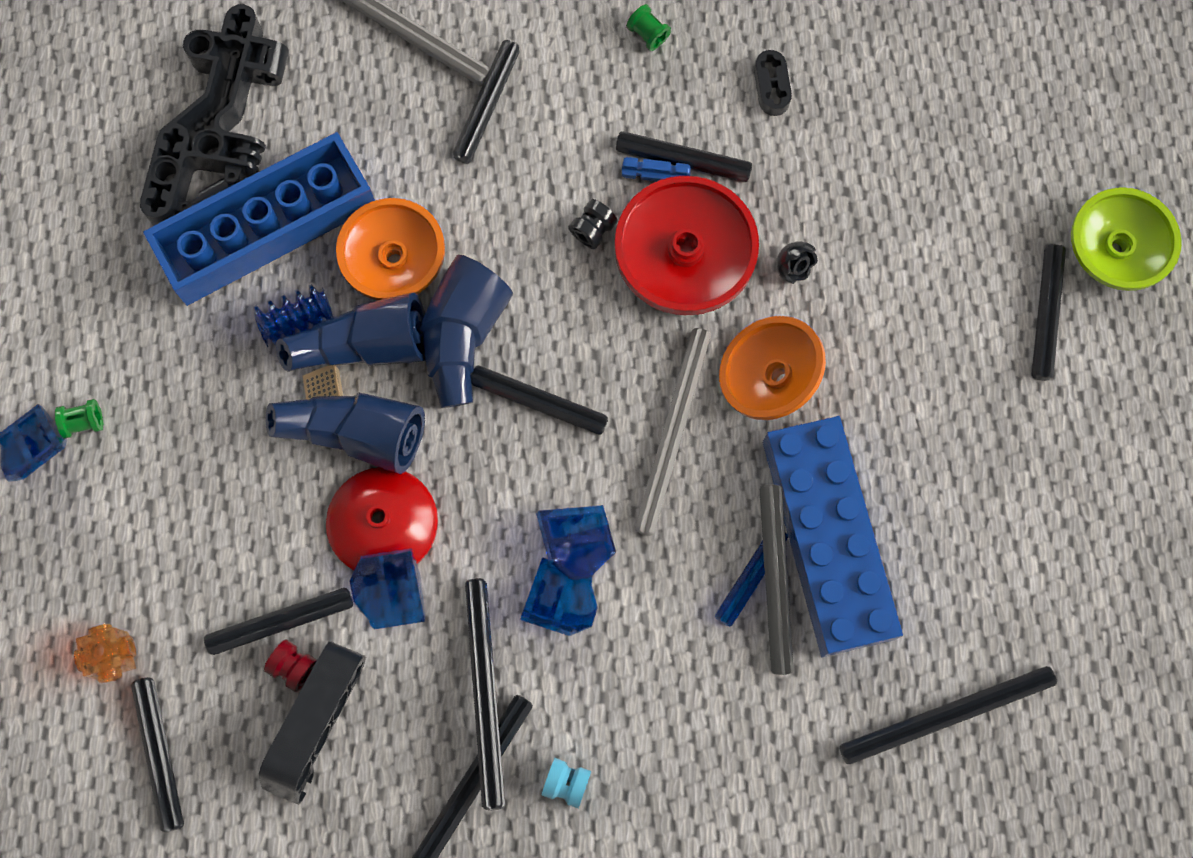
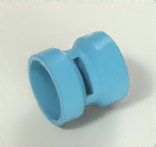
[541,758,591,809]

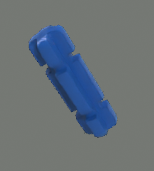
[621,157,691,182]

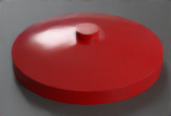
[615,176,759,316]

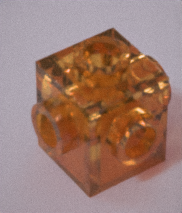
[74,624,136,683]

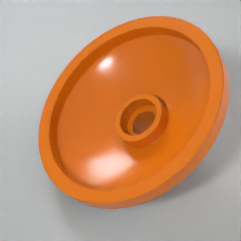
[336,198,445,300]
[719,316,826,420]

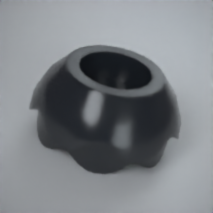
[777,241,818,284]

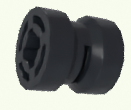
[568,199,618,249]

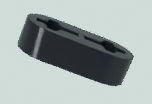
[754,50,792,116]

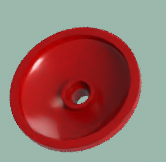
[326,467,438,578]

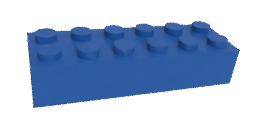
[143,132,375,306]
[762,416,903,658]

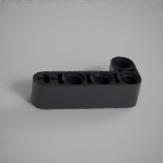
[259,641,366,805]

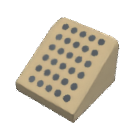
[303,365,343,400]

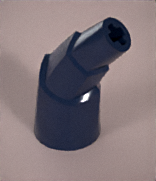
[419,254,513,408]
[276,293,426,372]
[265,392,425,474]

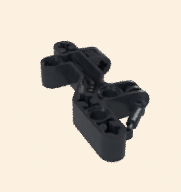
[140,4,289,226]

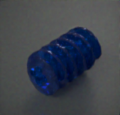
[253,284,335,347]

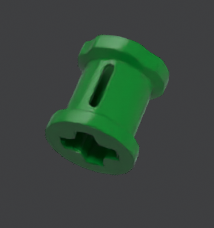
[626,4,671,51]
[55,399,104,439]

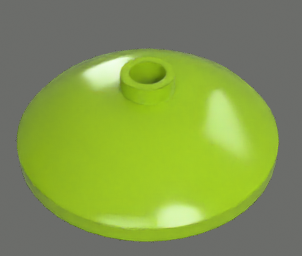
[1071,187,1182,291]

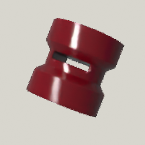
[264,639,317,693]

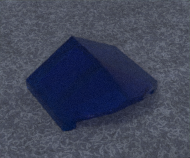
[0,404,67,482]
[536,505,616,580]
[349,548,426,629]
[520,557,598,636]

